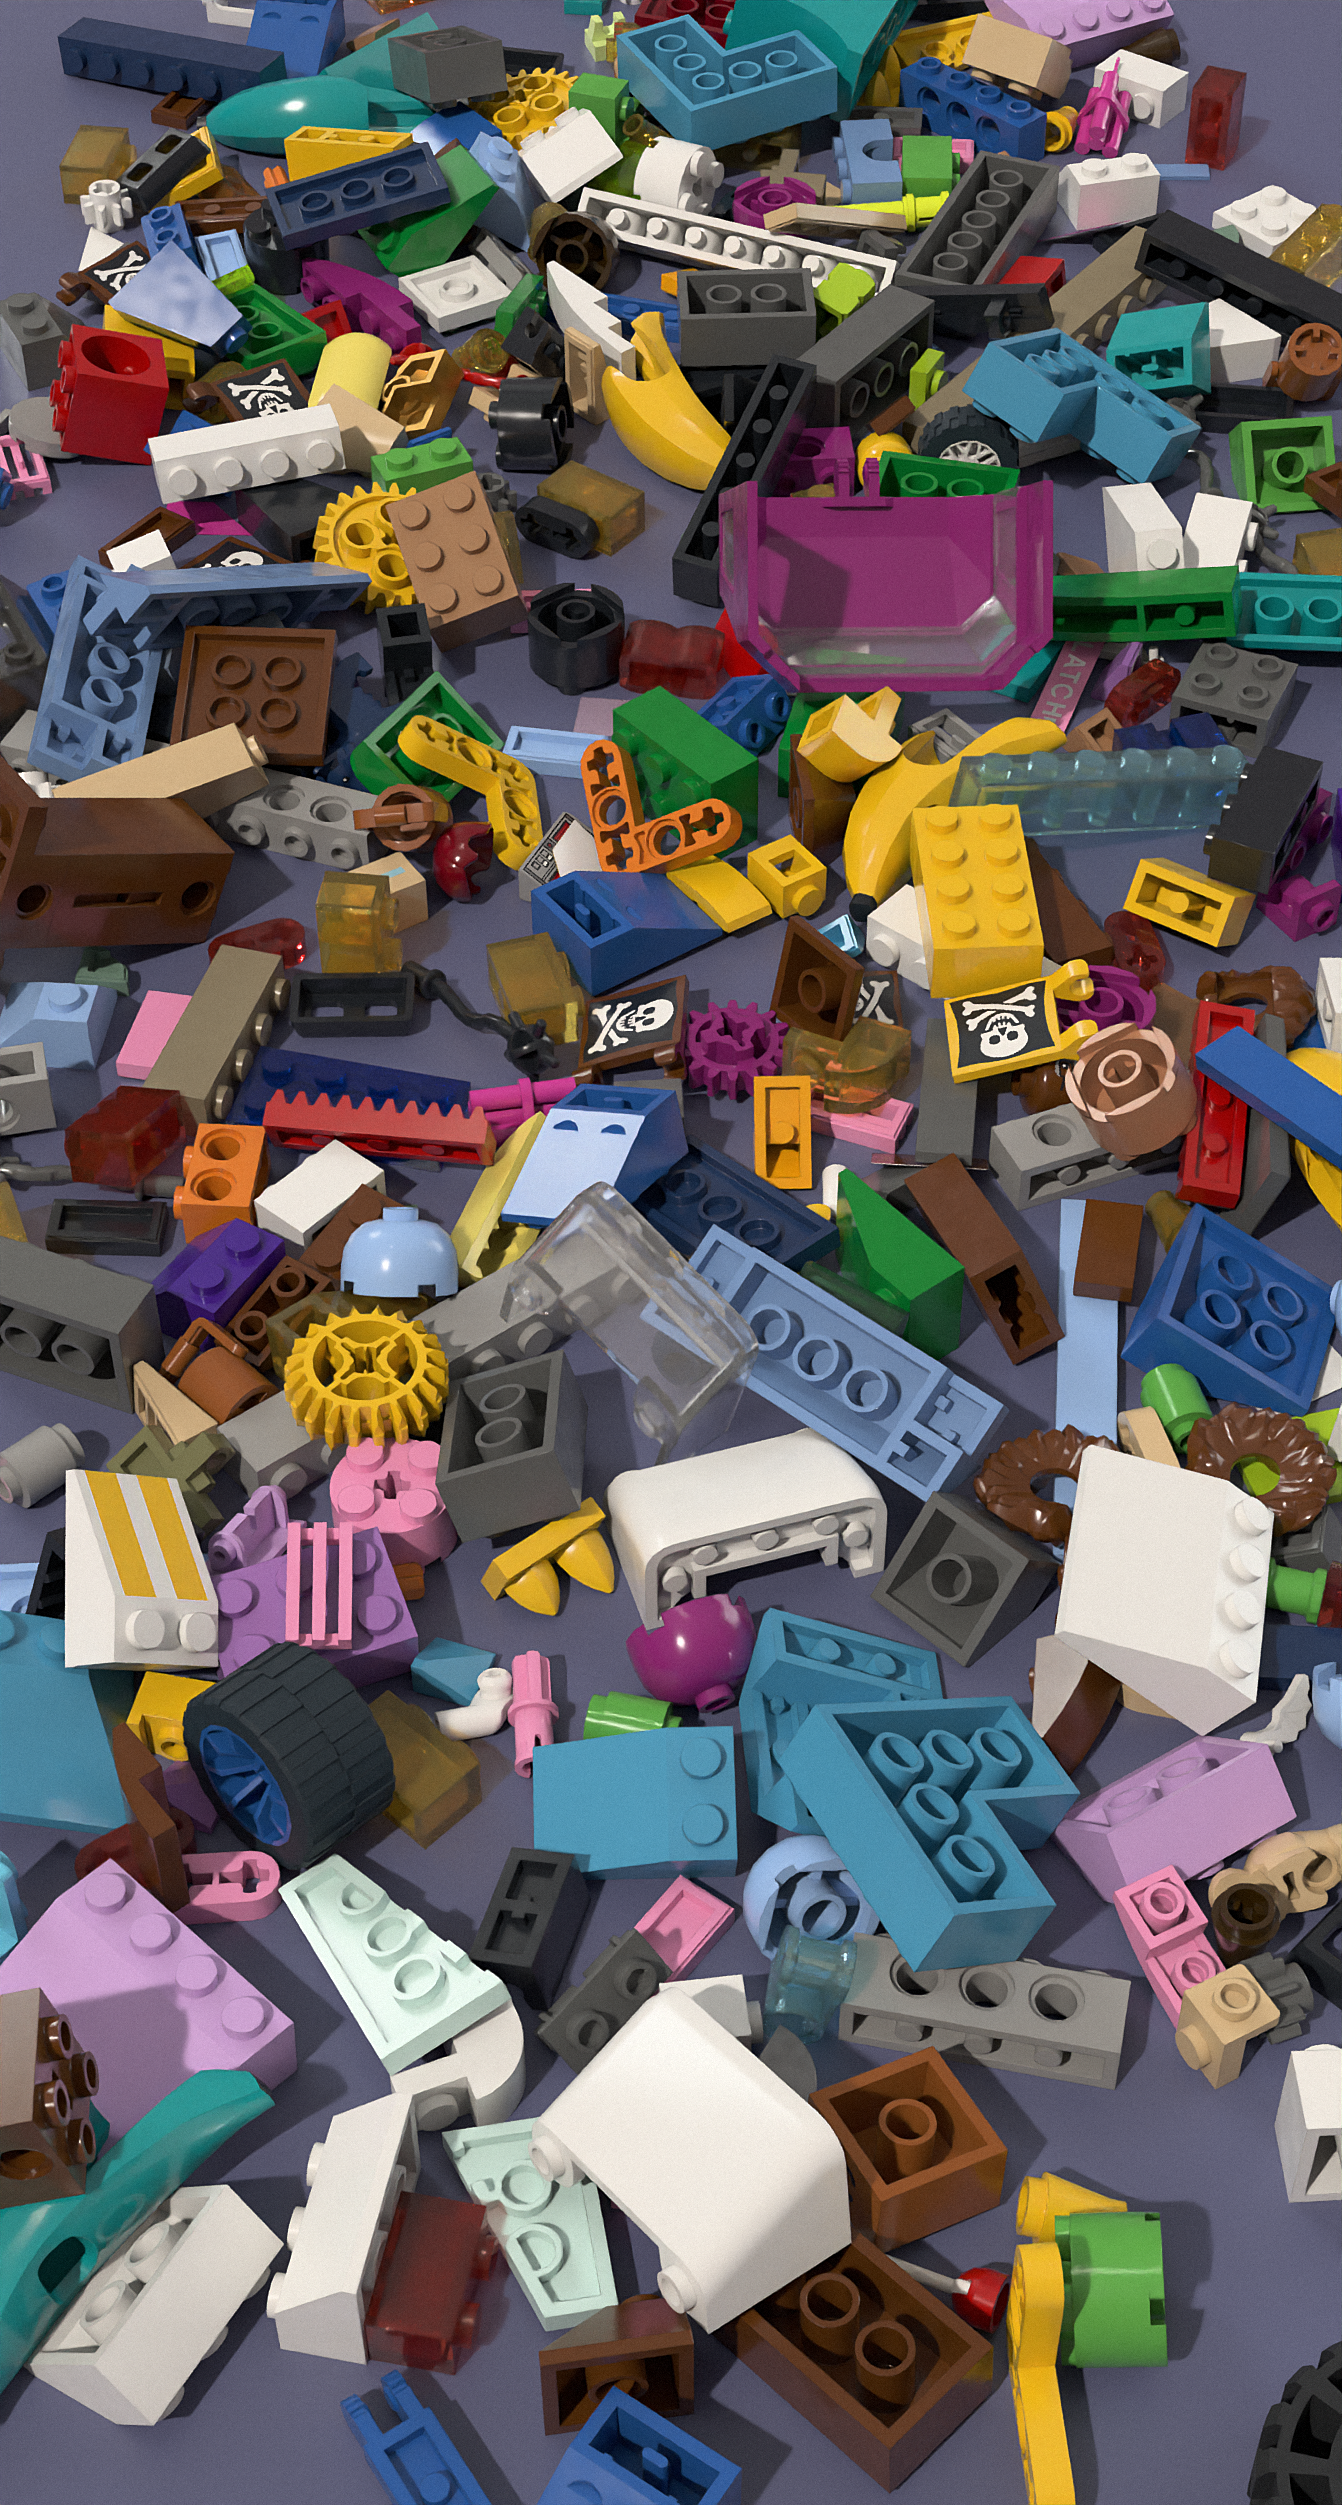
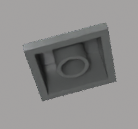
[0,292,85,391]
[870,1491,1061,1667]

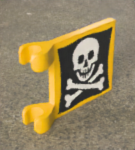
[944,959,1099,1084]

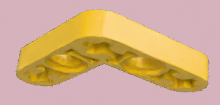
[398,715,543,871]
[1006,2242,1075,2505]

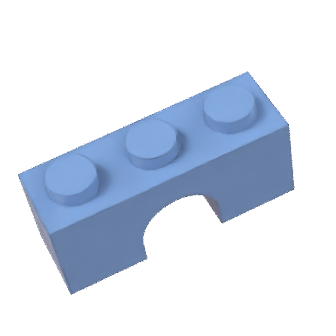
[832,119,903,205]

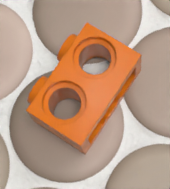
[173,1123,271,1244]

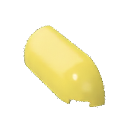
[308,332,392,409]
[450,1111,546,1288]

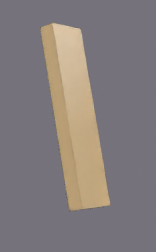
[763,203,907,241]

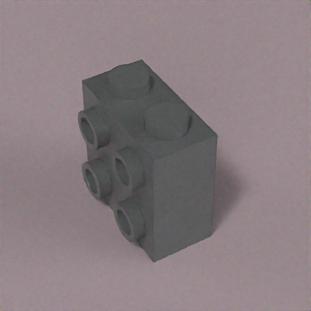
[1168,640,1298,759]

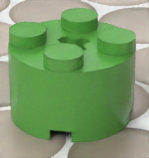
[1055,2211,1168,2368]

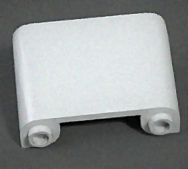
[603,1428,887,1630]
[528,1987,852,2334]

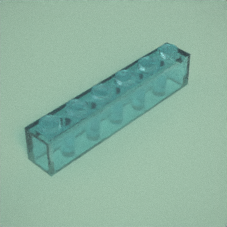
[948,745,1250,836]

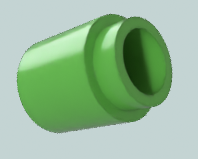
[1140,1363,1213,1454]
[583,1690,683,1740]

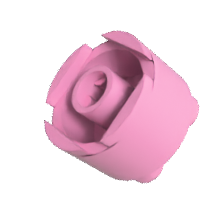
[330,1437,458,1574]

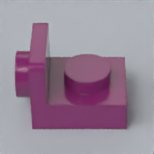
[1256,873,1342,942]

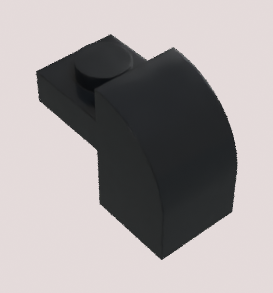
[376,603,434,706]

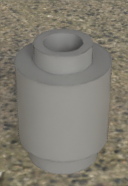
[0,1423,85,1508]

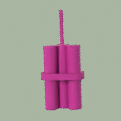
[1074,57,1132,158]
[467,1077,576,1147]

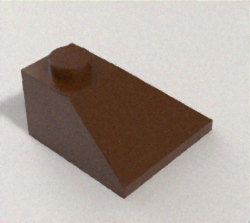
[788,734,861,867]
[769,915,865,1066]
[538,2294,694,2436]

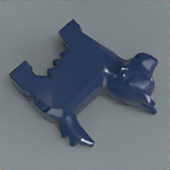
[313,652,404,794]

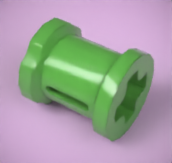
[1265,1557,1327,1625]

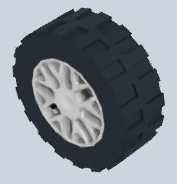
[917,404,1020,469]

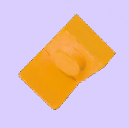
[753,1076,812,1189]

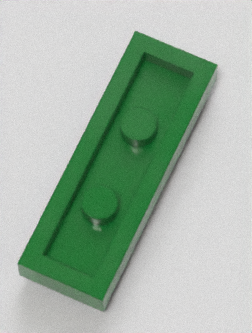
[493,273,548,356]

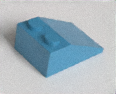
[533,1726,738,1880]

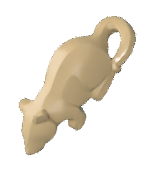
[1208,1823,1342,1921]

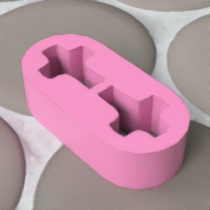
[173,1851,282,1925]

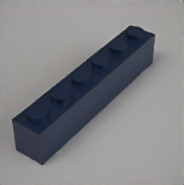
[57,17,287,102]

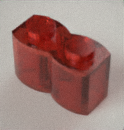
[619,620,725,700]

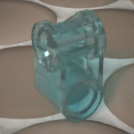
[762,1925,857,2045]

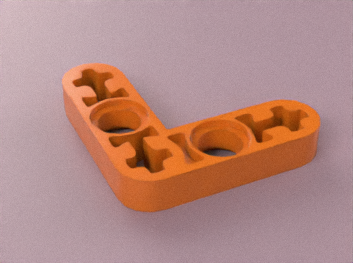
[580,739,742,874]

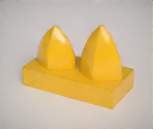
[857,45,901,107]
[480,1496,615,1616]

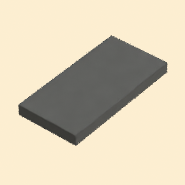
[1220,1013,1291,1236]

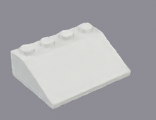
[1054,1445,1274,1736]

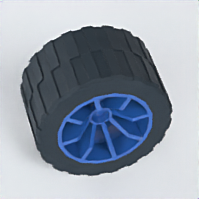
[182,1641,396,1870]

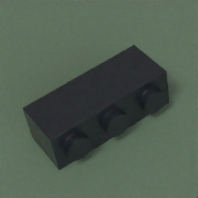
[1203,746,1324,895]

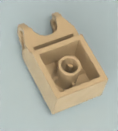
[962,13,1073,101]

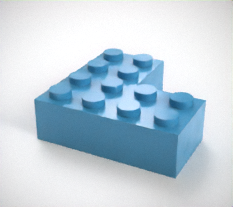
[616,14,837,150]
[962,328,1202,484]
[778,1696,1081,1972]

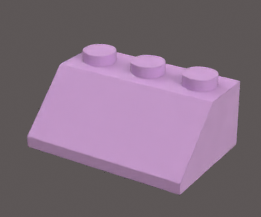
[1050,1735,1297,1903]

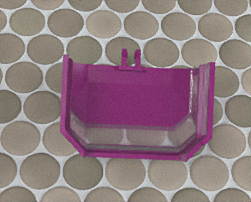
[719,458,1053,693]

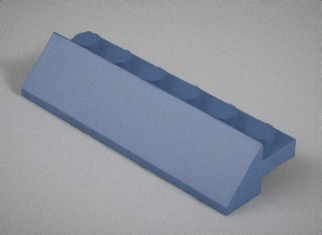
[27,555,163,783]
[82,562,372,650]
[640,1224,1010,1502]

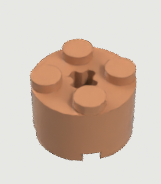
[1065,1023,1197,1161]

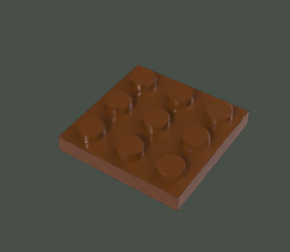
[170,625,338,766]

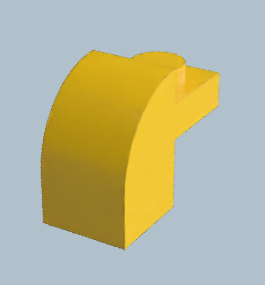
[797,686,902,783]

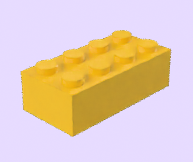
[910,804,1044,998]

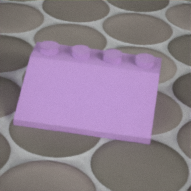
[984,0,1175,69]
[0,1858,297,2163]

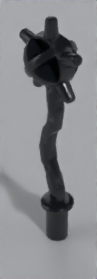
[400,960,560,1083]

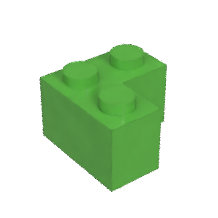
[568,72,649,175]

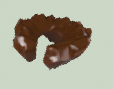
[1196,965,1317,1049]
[1184,1402,1337,1537]
[972,1424,1120,1548]

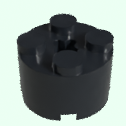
[243,199,330,295]
[488,377,574,471]
[527,583,626,696]

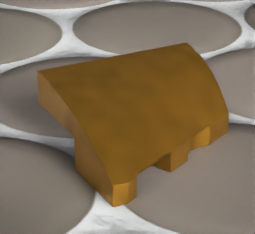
[377,349,464,440]

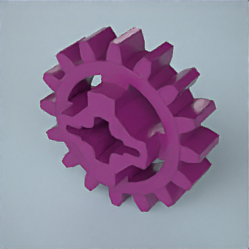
[684,1000,792,1100]

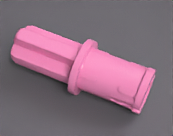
[507,1650,559,1778]

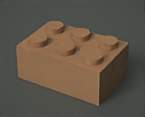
[386,471,529,653]

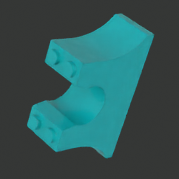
[723,0,919,122]

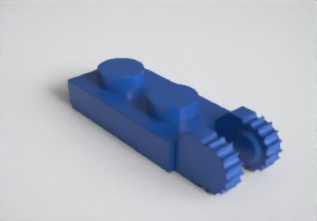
[340,2369,492,2505]

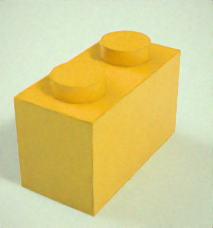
[1123,857,1256,947]

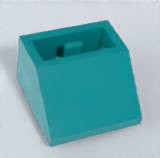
[1106,302,1211,399]

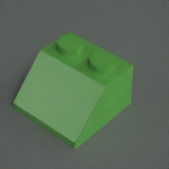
[1228,416,1335,514]

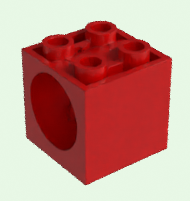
[49,324,169,466]

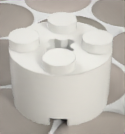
[634,136,724,216]

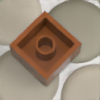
[808,2046,1008,2253]

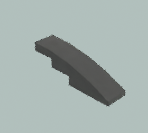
[915,1018,978,1166]

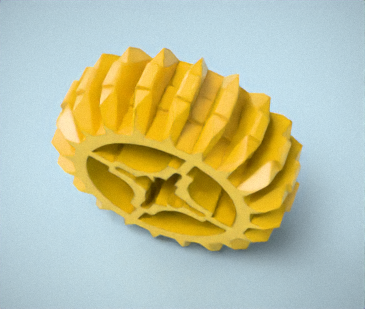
[284,1305,449,1452]

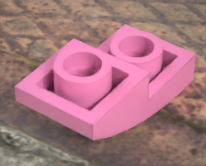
[1112,1865,1226,2030]

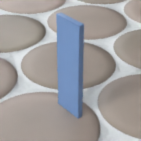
[1153,164,1210,180]

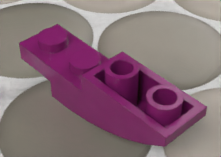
[300,257,422,356]

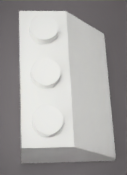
[267,2091,421,2365]
[23,2185,284,2426]

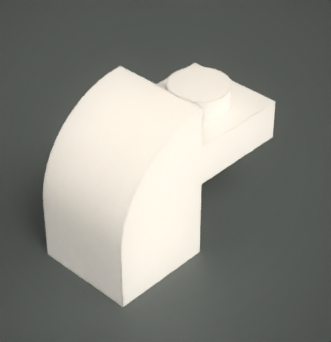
[390,1985,526,2131]

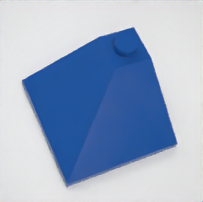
[1120,1203,1335,1417]

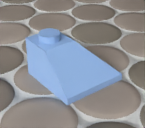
[0,982,118,1070]

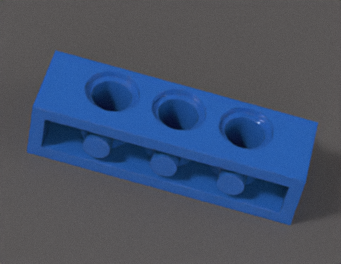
[899,57,1047,162]

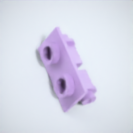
[205,1485,307,1578]

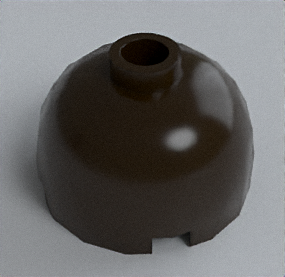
[532,211,620,292]

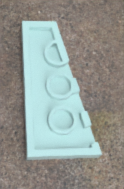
[278,1853,512,2076]

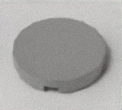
[8,397,79,459]

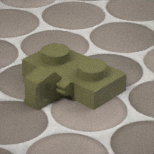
[106,1424,236,1541]

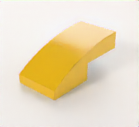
[666,855,772,933]

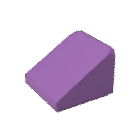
[1091,641,1143,706]

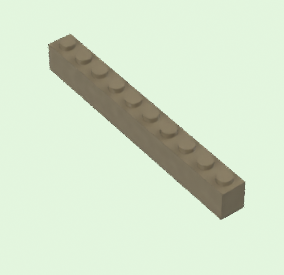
[902,226,1168,455]

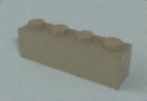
[142,944,291,1137]

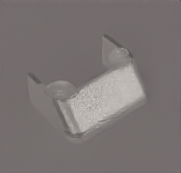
[499,1181,759,1467]

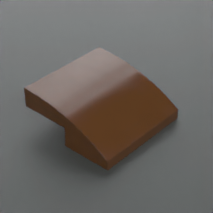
[113,1722,190,1914]

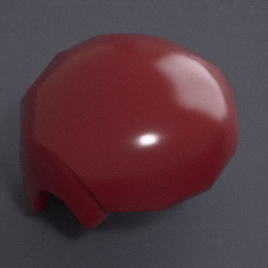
[433,821,494,902]

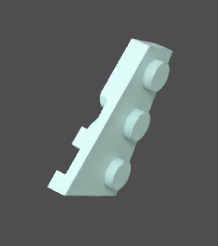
[442,2117,618,2332]

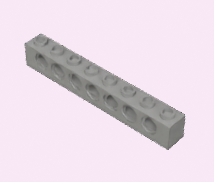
[0,710,389,871]

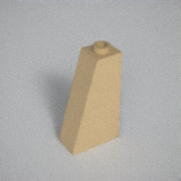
[51,723,269,819]

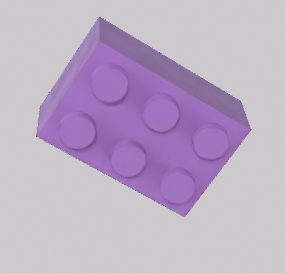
[211,1526,419,1688]

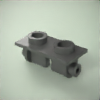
[533,1928,673,2075]

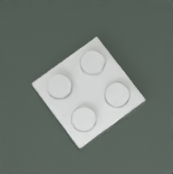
[1212,185,1332,260]
[398,255,512,333]

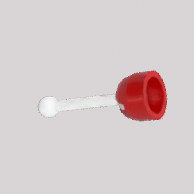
[885,2254,1012,2334]

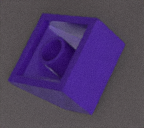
[150,1218,286,1353]

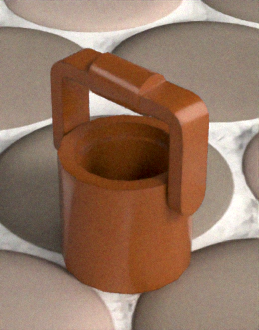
[1262,323,1342,402]
[353,784,453,854]
[158,1317,281,1426]

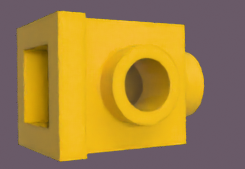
[747,834,827,919]
[126,1671,215,1762]

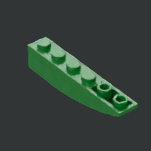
[974,565,1243,642]

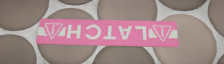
[1030,641,1105,732]

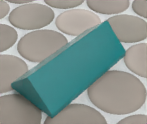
[319,12,439,96]
[1219,572,1342,652]

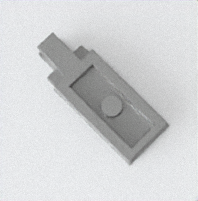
[468,227,548,292]

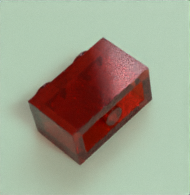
[1185,65,1247,171]
[64,1085,187,1187]
[364,2190,499,2375]

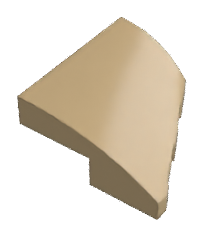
[317,383,409,478]

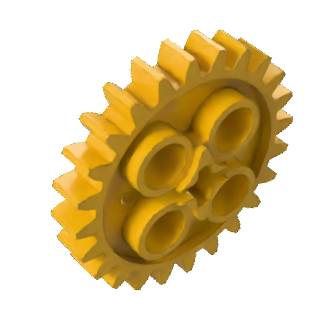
[467,68,579,151]
[313,482,419,614]

